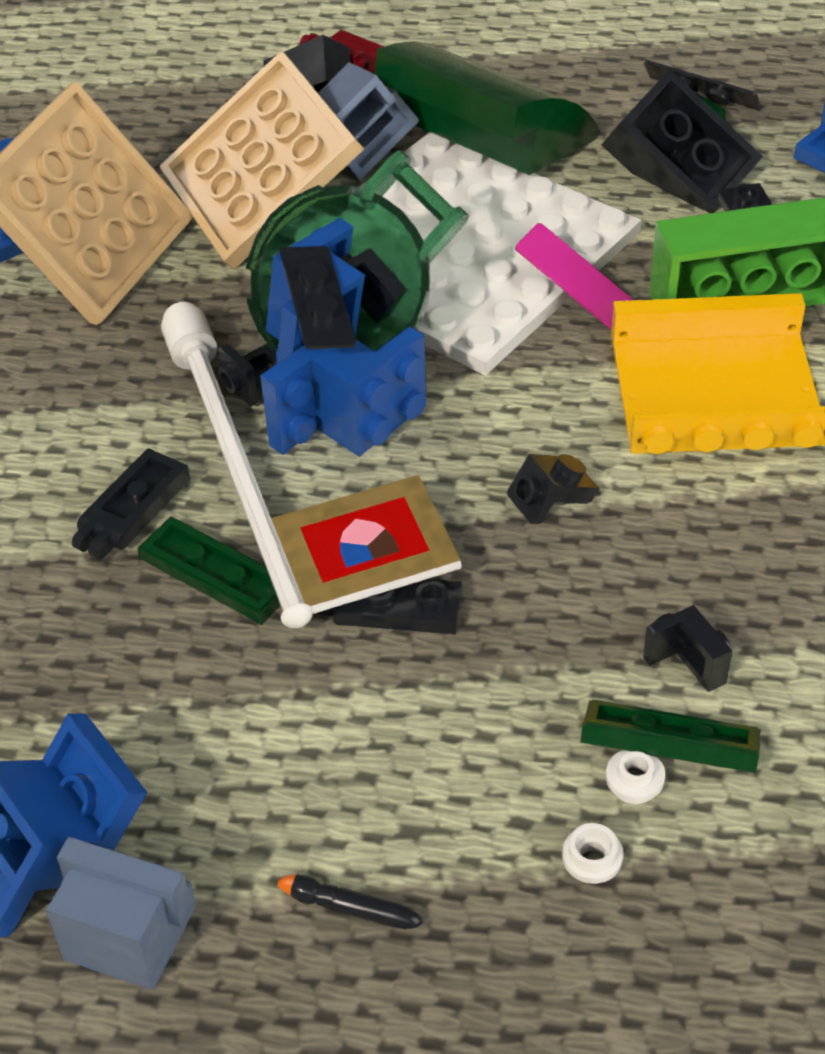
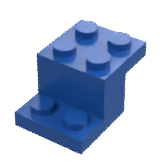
[266,217,365,364]
[260,326,426,457]
[0,714,148,938]

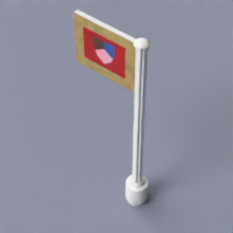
[161,302,461,629]

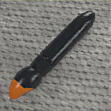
[277,874,422,929]

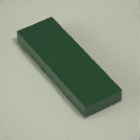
[137,516,281,625]
[580,699,761,773]

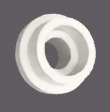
[606,750,665,804]
[562,823,623,884]

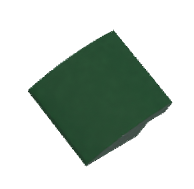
[375,41,600,175]

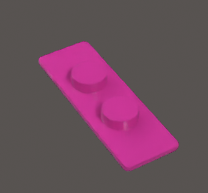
[515,223,633,330]

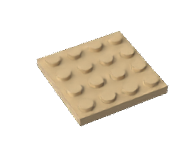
[159,50,364,270]
[0,80,193,325]

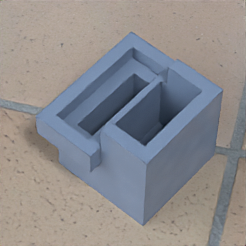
[319,62,419,180]
[46,836,196,990]

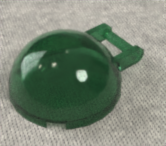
[246,150,469,353]

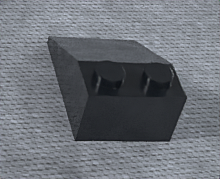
[601,69,763,213]

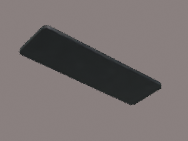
[644,60,761,111]
[280,246,356,349]

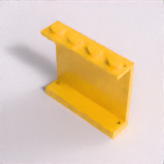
[611,293,825,454]

